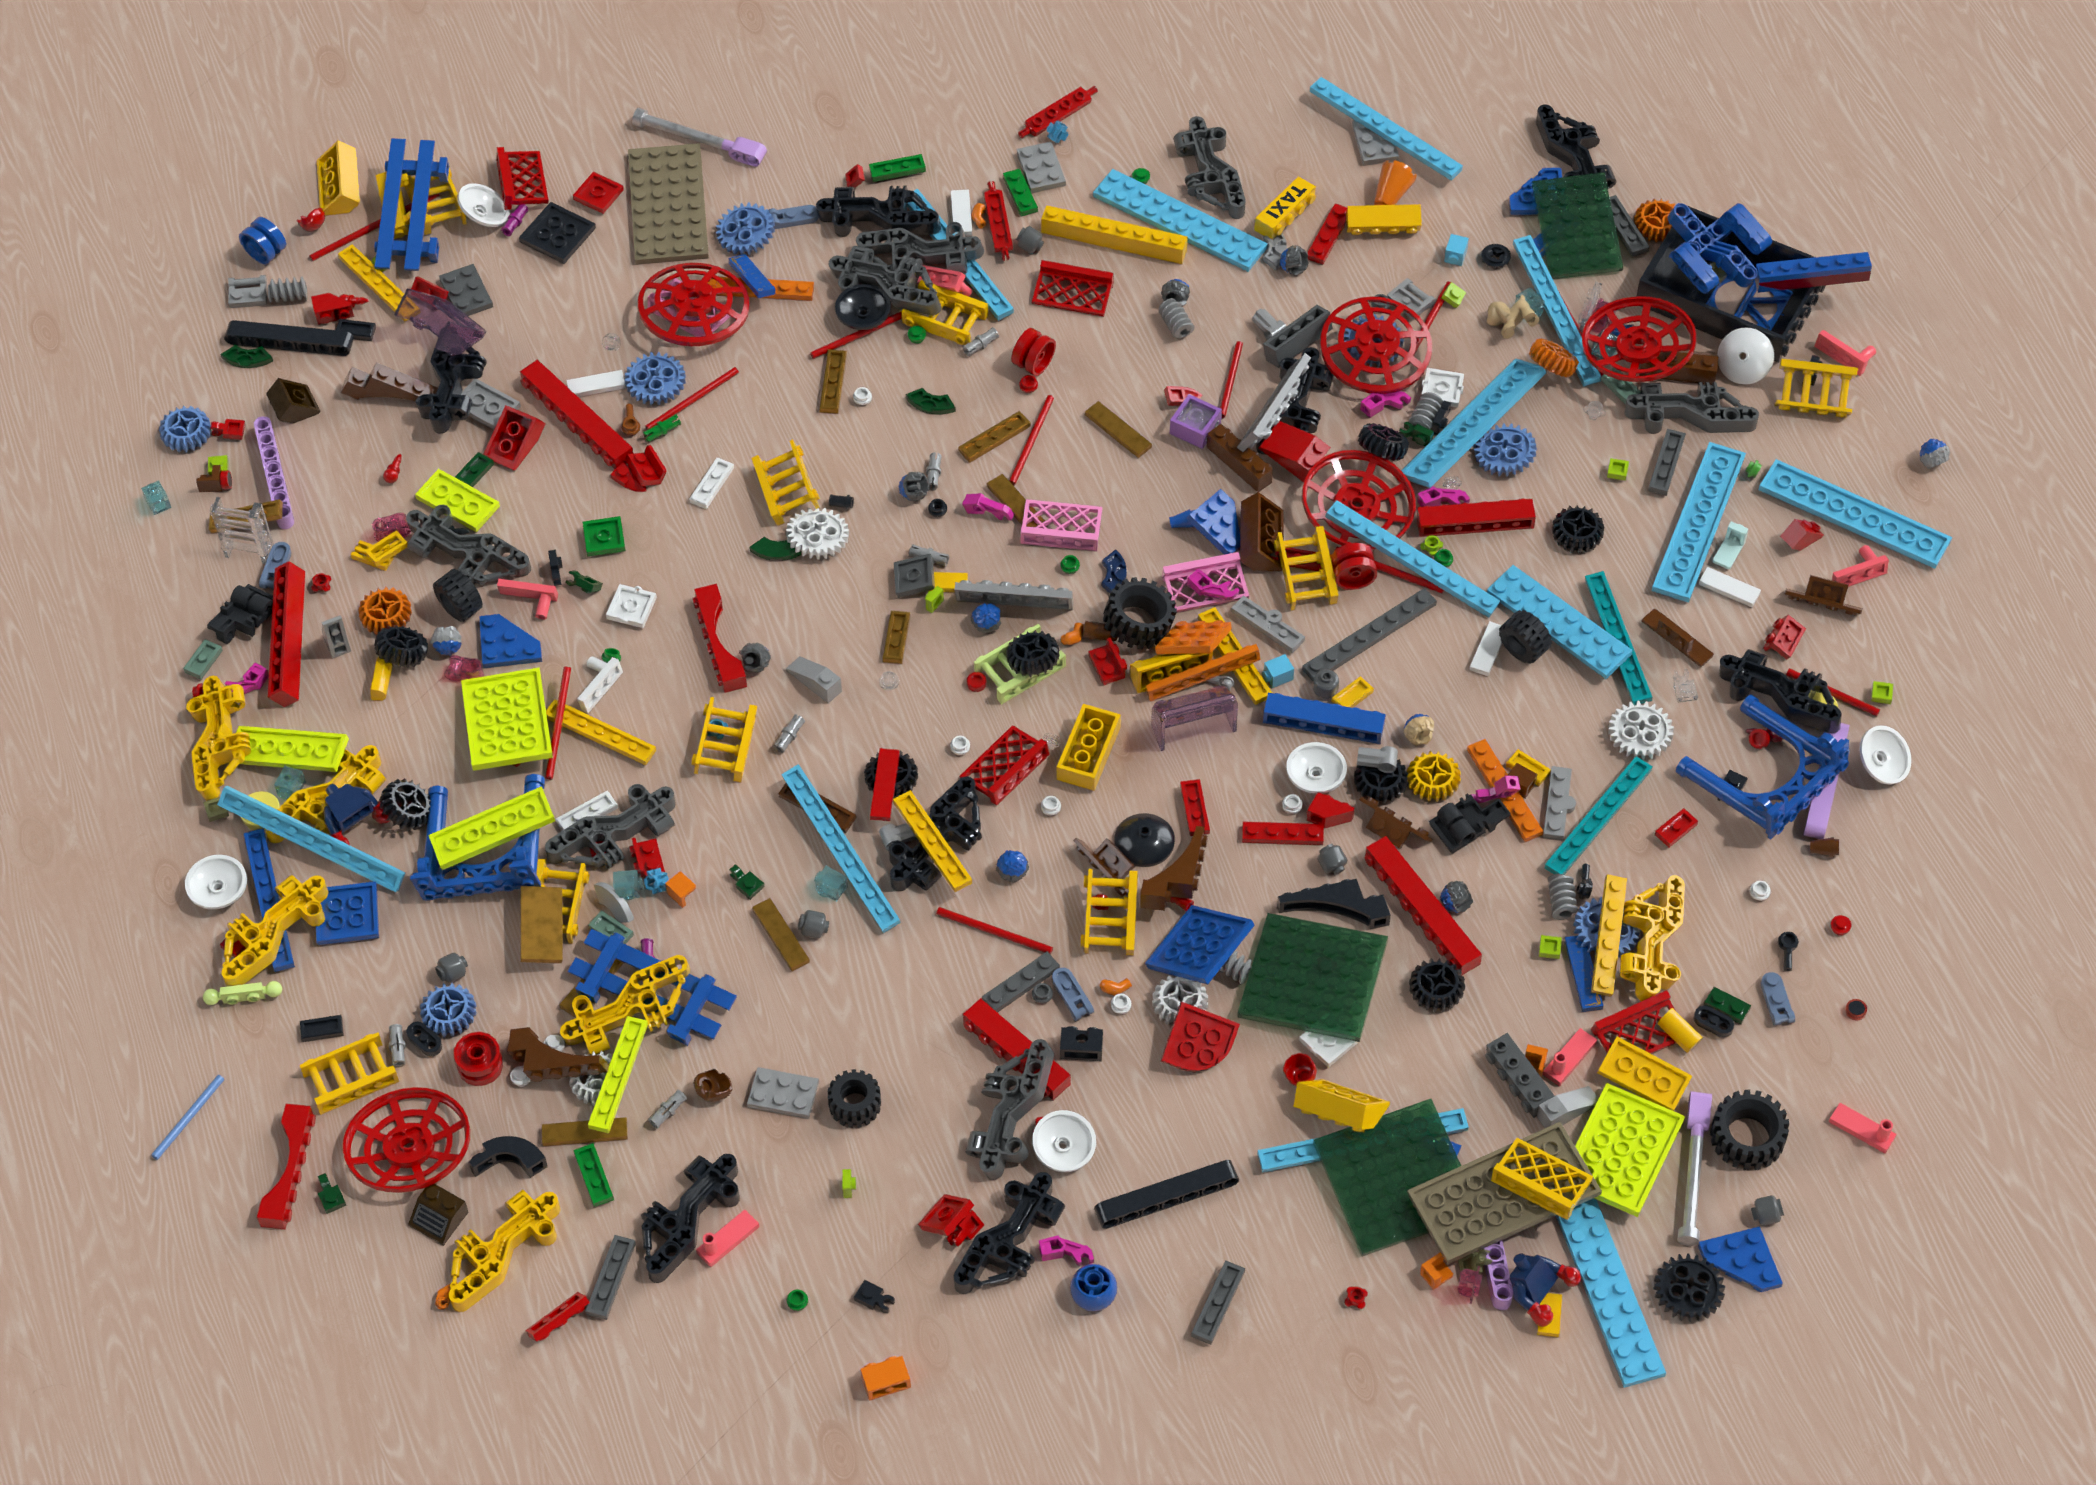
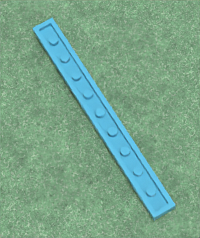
[1310,77,1463,181]
[907,189,1014,321]
[1513,235,1601,387]
[1325,500,1500,618]
[781,764,901,933]
[217,786,405,892]
[1257,1108,1469,1173]

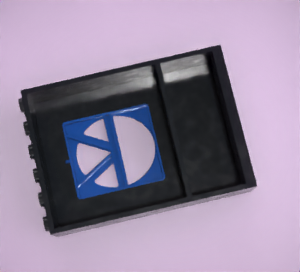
[1636,206,1826,363]

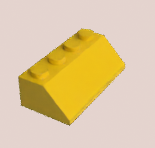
[316,140,360,216]
[1130,652,1213,694]
[1293,1079,1390,1132]

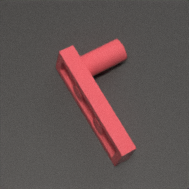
[917,265,972,297]
[1814,330,1876,376]
[1832,545,1889,587]
[497,579,558,620]
[1543,1028,1597,1086]
[1829,1103,1897,1154]
[696,1210,760,1267]

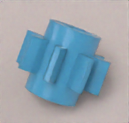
[1046,121,1069,143]
[643,868,669,894]

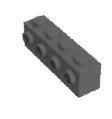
[1263,305,1333,368]
[1485,1033,1554,1118]

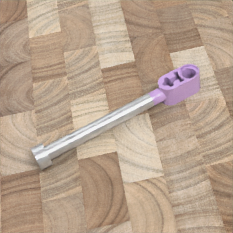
[632,108,767,167]
[1677,1091,1712,1246]

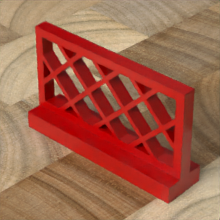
[496,147,549,210]
[1032,260,1114,317]
[960,725,1050,806]
[1591,990,1676,1054]

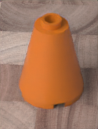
[1374,160,1417,205]

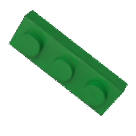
[869,154,926,182]
[1003,168,1038,217]
[573,1143,614,1207]

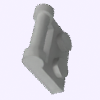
[228,275,267,308]
[1387,278,1436,320]

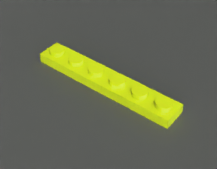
[588,1016,648,1133]

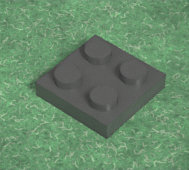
[894,554,935,598]

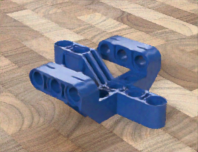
[1667,203,1772,294]

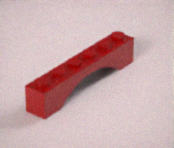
[692,583,747,693]
[257,1103,316,1230]

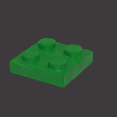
[582,516,626,557]

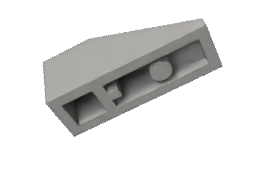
[322,615,351,658]
[786,656,842,703]
[1537,1086,1599,1128]

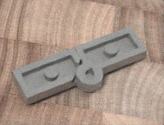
[1231,595,1305,653]
[1543,766,1576,840]

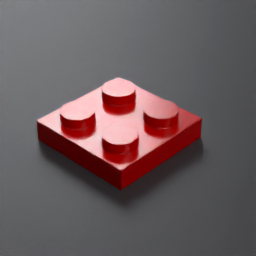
[573,171,624,214]
[918,1194,974,1236]

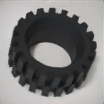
[1103,577,1177,650]
[1710,1089,1789,1171]

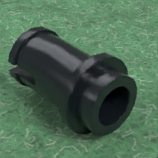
[829,494,854,510]

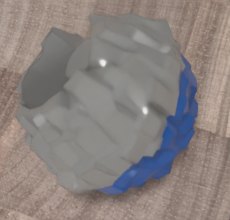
[1920,438,1950,469]
[430,626,462,656]

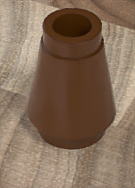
[1810,837,1839,857]

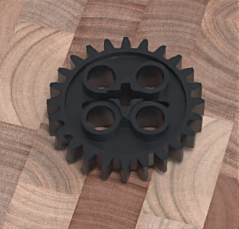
[1653,1253,1725,1322]

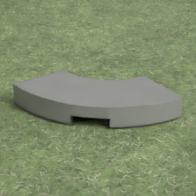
[1263,233,1287,271]
[594,882,634,922]

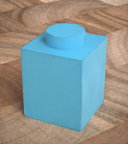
[1444,234,1469,266]
[1262,654,1294,688]

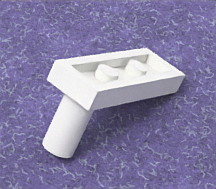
[577,656,623,713]

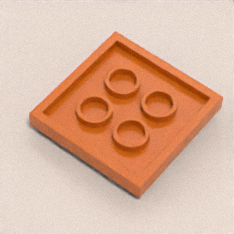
[1155,620,1232,654]

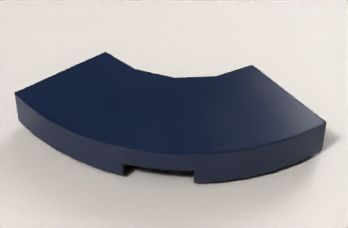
[1101,549,1127,593]

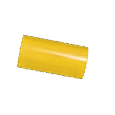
[370,657,393,701]
[1657,1008,1703,1053]

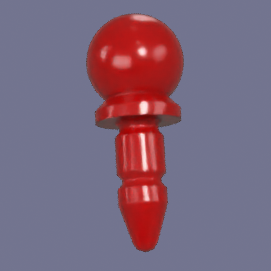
[339,294,369,308]
[383,454,402,483]

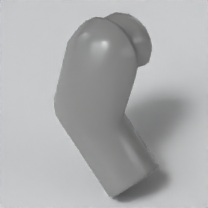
[1208,675,1234,690]

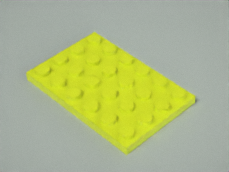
[461,667,553,771]
[1575,1083,1685,1217]

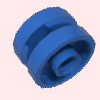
[239,217,287,264]

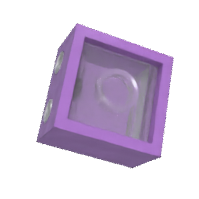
[1170,394,1222,449]

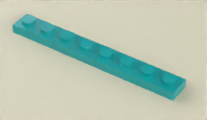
[1585,571,1653,706]
[1544,756,1653,875]

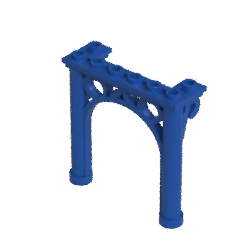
[1676,695,1850,840]
[410,774,545,900]

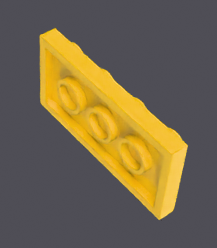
[1597,1036,1692,1111]

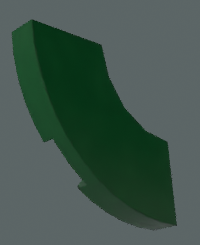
[220,345,273,368]
[905,388,956,415]
[749,537,802,561]

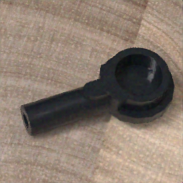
[1576,864,1593,899]
[1778,932,1799,971]

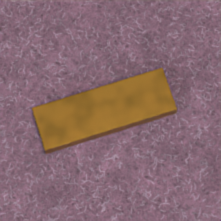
[883,610,910,664]

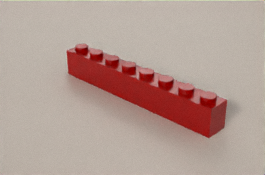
[520,359,633,469]
[268,561,305,708]
[1364,836,1482,976]

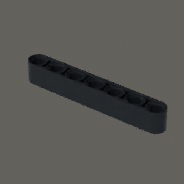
[224,320,354,356]
[1094,1160,1239,1229]

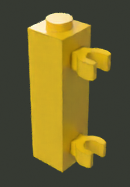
[375,171,412,239]

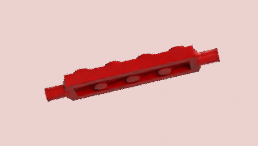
[1018,86,1098,138]
[984,181,1013,261]

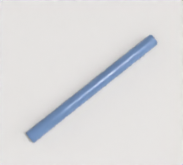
[151,1075,224,1160]

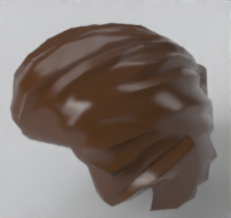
[693,1069,733,1102]

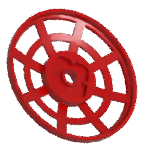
[638,263,750,346]
[1320,296,1432,394]
[1582,296,1696,382]
[1302,450,1416,550]
[343,1087,471,1193]

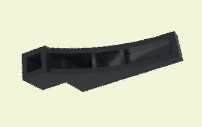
[1277,878,1391,930]

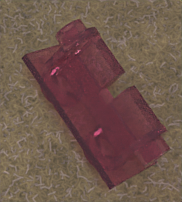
[1457,1266,1483,1304]

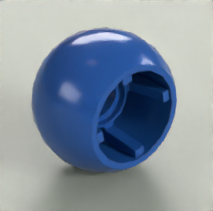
[1070,1264,1118,1311]

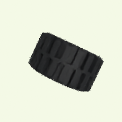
[433,569,483,622]
[1499,610,1552,664]
[827,1069,881,1128]

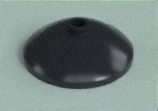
[835,284,891,330]
[1114,813,1175,867]

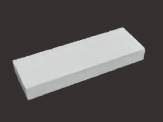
[951,190,972,236]
[567,370,626,397]
[689,458,734,509]
[1699,567,1761,607]
[1470,621,1502,676]
[555,790,618,831]

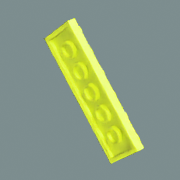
[229,726,349,772]
[429,786,556,870]

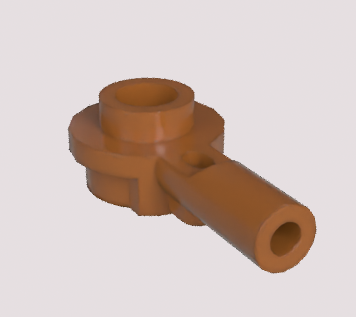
[621,404,641,435]

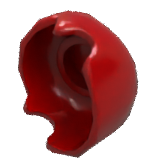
[296,208,325,232]
[1283,1053,1317,1087]

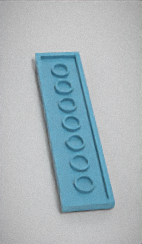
[1487,565,1632,679]

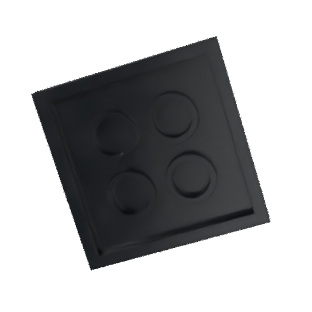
[519,202,596,264]

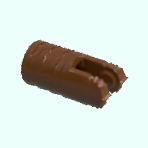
[1083,620,1118,641]

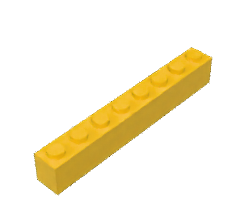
[1041,205,1188,264]

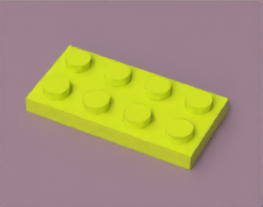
[415,469,500,532]

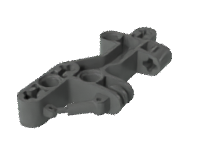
[1173,116,1246,219]
[856,222,984,274]
[828,246,942,315]
[1624,382,1759,434]
[406,505,531,585]
[545,784,676,869]
[965,1039,1054,1180]

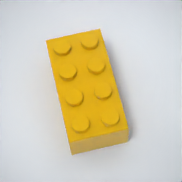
[1056,704,1121,791]

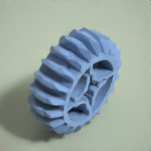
[159,405,211,453]
[420,983,477,1037]

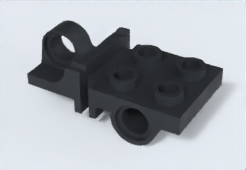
[207,584,273,644]
[1429,793,1511,854]

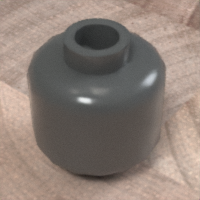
[1016,226,1044,254]
[1313,669,1339,699]
[1317,844,1348,875]
[798,910,829,939]
[435,953,468,983]
[1751,1195,1784,1226]

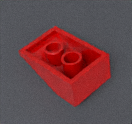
[483,405,546,471]
[1259,421,1331,483]

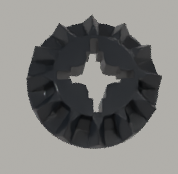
[1481,244,1511,269]

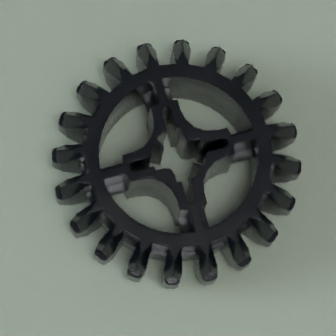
[1358,423,1409,461]
[1552,505,1605,554]
[374,625,428,668]
[1006,630,1060,678]
[864,750,918,798]
[1354,759,1408,804]
[379,778,431,831]
[1409,958,1465,1012]

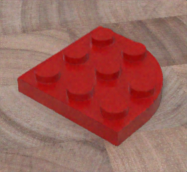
[1160,1002,1240,1071]

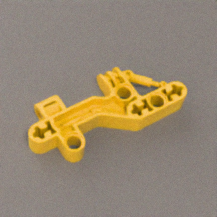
[186,675,251,801]
[265,745,386,843]
[221,875,328,986]
[1620,875,1685,1001]
[560,955,690,1055]
[449,1190,560,1312]

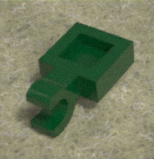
[1399,422,1434,447]
[566,570,603,594]
[729,864,765,900]
[318,1173,347,1214]

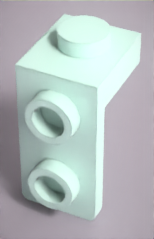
[1713,521,1749,569]

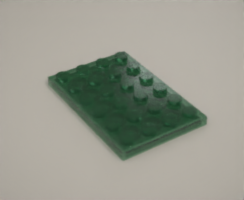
[1532,172,1623,279]

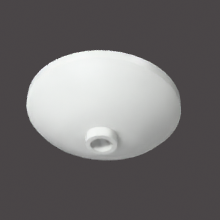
[457,184,510,227]
[1717,328,1774,384]
[1860,726,1911,785]
[1286,742,1347,794]
[185,855,247,909]
[1032,1110,1096,1172]

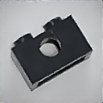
[1060,1026,1103,1061]

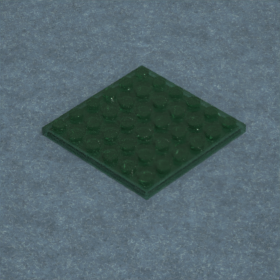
[1237,913,1388,1042]
[1313,1098,1461,1257]

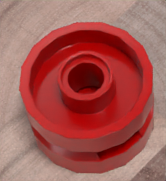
[1011,328,1056,376]
[1331,543,1377,590]
[454,1032,503,1086]

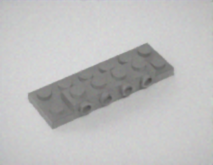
[1237,353,1311,452]
[954,580,1074,610]

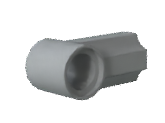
[1252,309,1286,340]
[1357,746,1398,773]
[879,823,918,851]

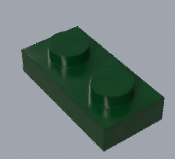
[455,452,494,487]
[1704,987,1751,1025]

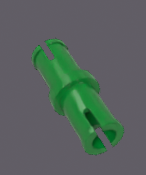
[643,414,681,443]

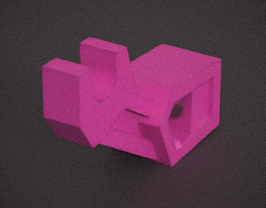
[1360,391,1411,418]
[1417,486,1470,507]
[962,493,1014,520]
[1187,568,1240,601]
[225,662,269,694]
[1471,776,1520,803]
[1039,1235,1094,1266]

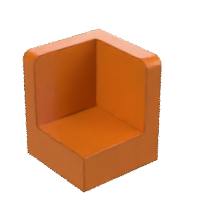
[665,871,696,908]
[1525,1044,1548,1078]
[1420,1252,1453,1290]

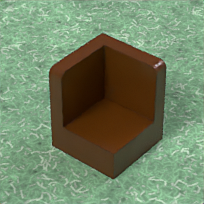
[196,465,222,492]
[1507,763,1538,799]

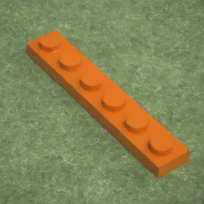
[708,276,814,301]
[1146,644,1261,702]
[1467,739,1543,842]

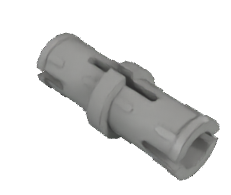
[963,327,999,356]
[926,452,942,490]
[909,544,949,567]
[773,714,805,753]
[389,1024,406,1067]
[648,1090,687,1129]

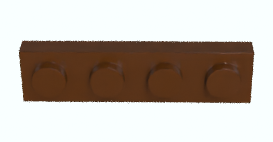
[778,783,857,833]

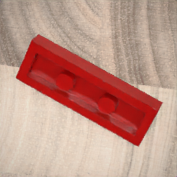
[1180,779,1210,837]
[525,1292,590,1342]

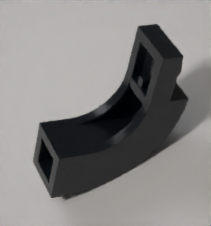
[468,1136,548,1178]

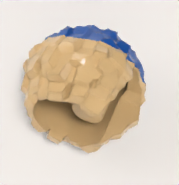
[1404,714,1434,746]

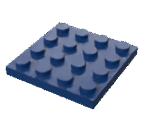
[1145,905,1255,985]

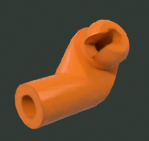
[971,203,986,229]
[1060,622,1084,645]
[1100,978,1132,996]
[435,1282,458,1310]

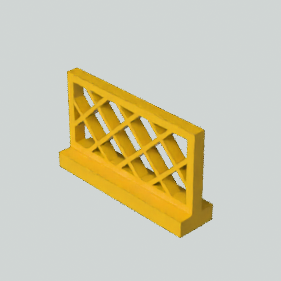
[1491,1138,1593,1220]

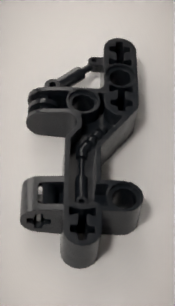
[1536,104,1616,206]
[816,185,941,237]
[416,327,487,434]
[1256,347,1334,455]
[1719,649,1842,733]
[889,776,982,892]
[641,1153,740,1283]
[954,1172,1065,1295]

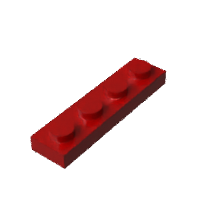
[1308,203,1347,265]
[1242,821,1324,845]

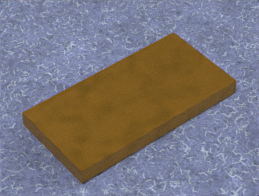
[520,886,563,963]

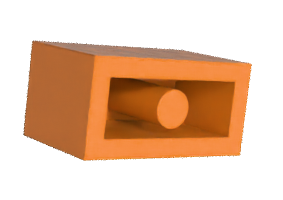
[860,1356,911,1401]

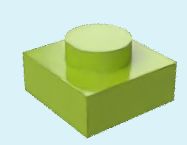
[1441,282,1466,308]
[208,455,228,474]
[1607,458,1629,481]
[925,586,944,613]
[1871,681,1893,704]
[1539,935,1562,959]
[842,1169,856,1198]

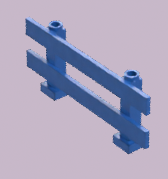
[374,138,450,271]
[568,929,737,1046]

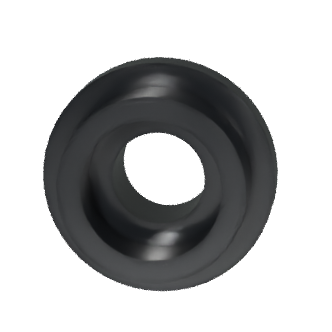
[928,499,947,517]

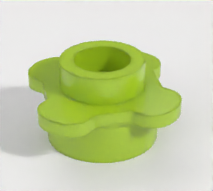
[1420,535,1443,556]

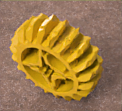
[1407,750,1461,802]

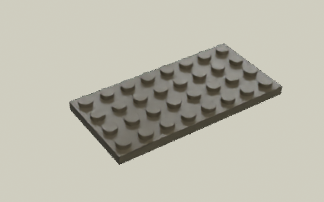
[628,143,709,265]
[1407,1122,1602,1265]

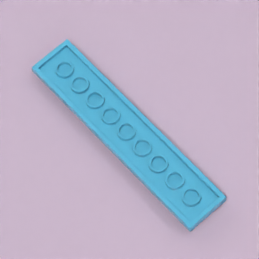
[1093,169,1268,272]
[1401,358,1546,488]
[1652,442,1746,603]
[1759,459,1952,569]
[1556,1198,1666,1388]

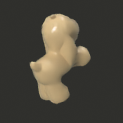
[1487,295,1540,339]

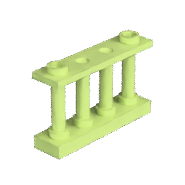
[974,624,1066,705]

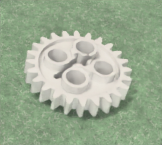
[786,508,849,559]
[1608,701,1674,760]

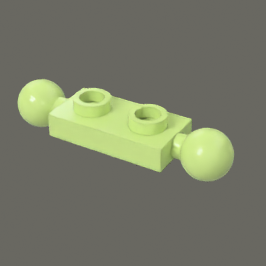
[203,981,282,1005]

